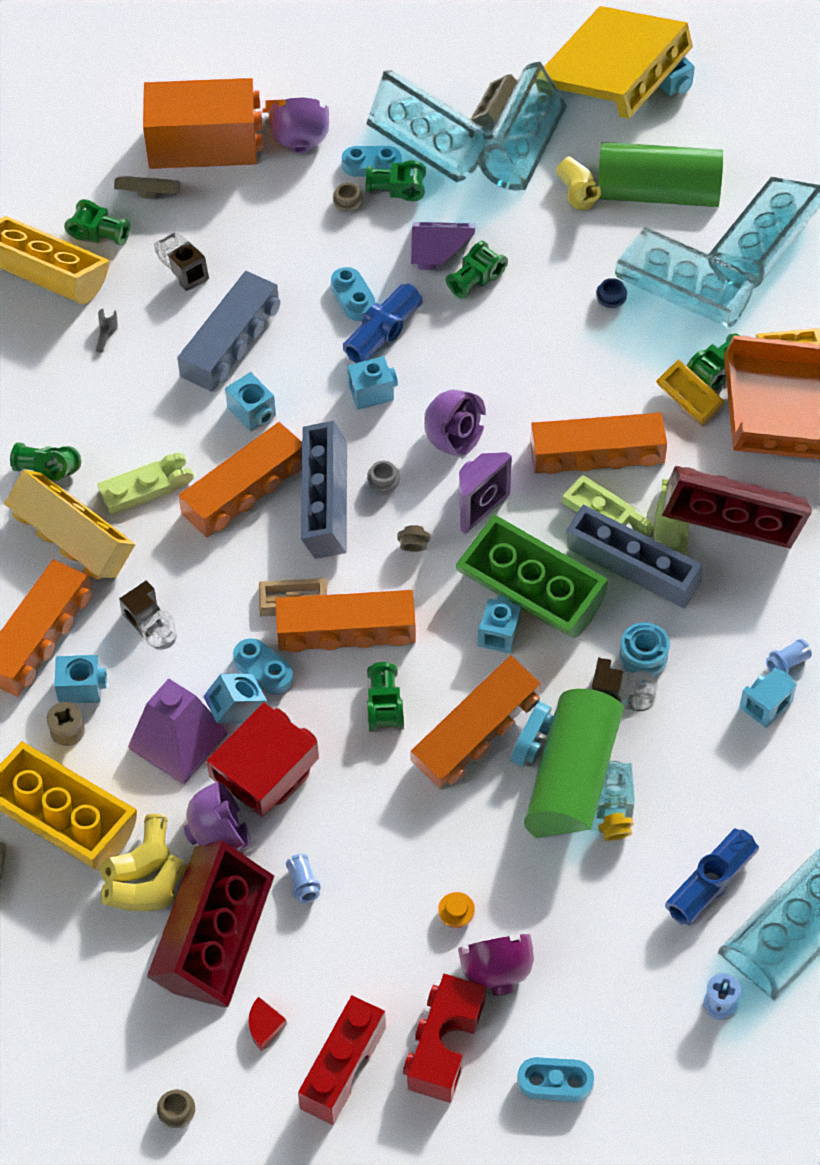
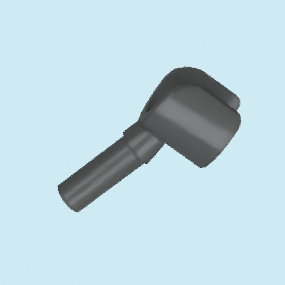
[96,308,118,353]

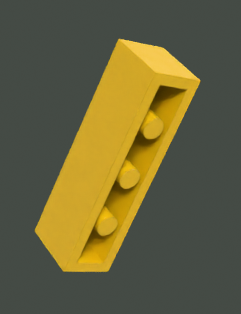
[4,470,136,580]

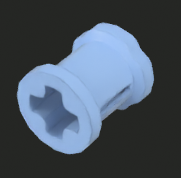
[704,973,741,1020]

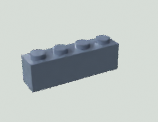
[177,270,281,392]
[301,420,347,559]
[566,504,702,609]

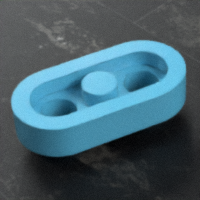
[341,146,402,177]
[331,267,375,321]
[233,638,293,695]
[510,701,553,767]
[517,1057,594,1102]

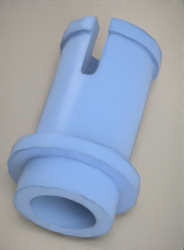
[766,638,812,673]
[285,854,321,903]

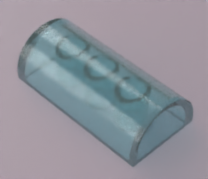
[478,61,567,191]
[366,70,489,183]
[708,176,820,289]
[615,227,757,328]
[718,849,820,1001]

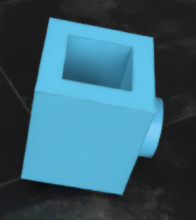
[347,356,398,410]

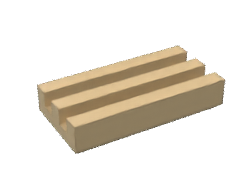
[259,578,327,617]

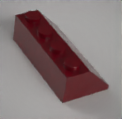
[662,465,812,549]
[147,840,275,1008]

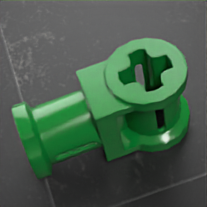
[365,160,427,202]
[64,199,131,246]
[445,240,508,298]
[686,333,740,391]
[10,442,82,481]
[367,662,404,732]

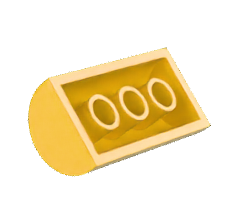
[0,216,110,304]
[0,741,137,871]

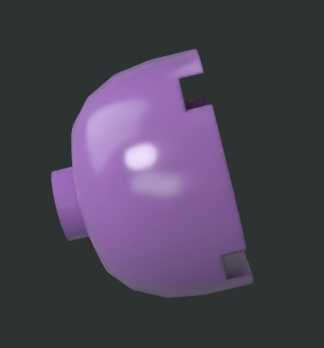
[270,97,330,153]
[424,389,486,456]
[183,782,250,851]

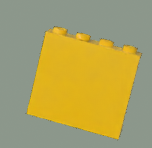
[535,6,693,119]

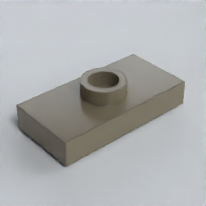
[469,74,517,130]
[114,176,180,198]

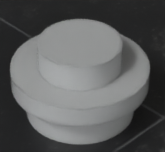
[367,460,400,492]

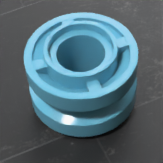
[619,622,670,678]

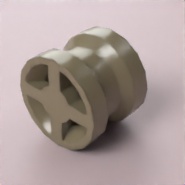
[46,702,85,746]

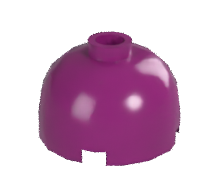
[458,934,534,996]

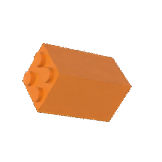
[143,78,263,169]

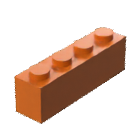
[530,412,667,474]
[178,421,302,538]
[0,559,92,697]
[275,590,416,652]
[410,655,541,790]

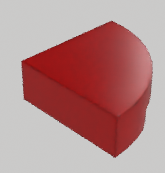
[249,996,287,1051]

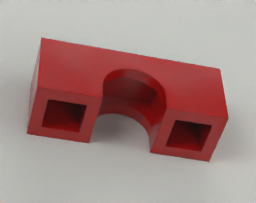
[403,973,487,1103]
[297,995,386,1125]

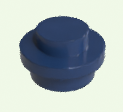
[596,278,628,308]

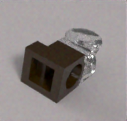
[154,231,209,291]
[119,580,177,650]
[591,657,658,711]

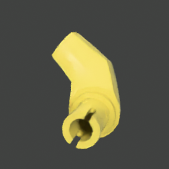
[556,156,601,210]
[100,813,171,883]
[101,855,188,911]

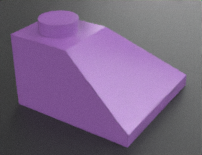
[411,222,476,270]
[459,452,512,534]
[128,678,227,785]

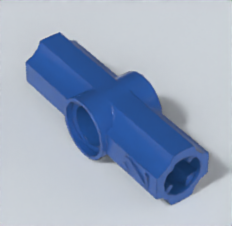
[343,283,423,363]
[665,828,759,926]

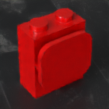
[206,702,319,818]

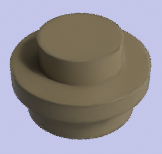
[333,182,363,211]
[397,525,431,552]
[157,1089,196,1128]

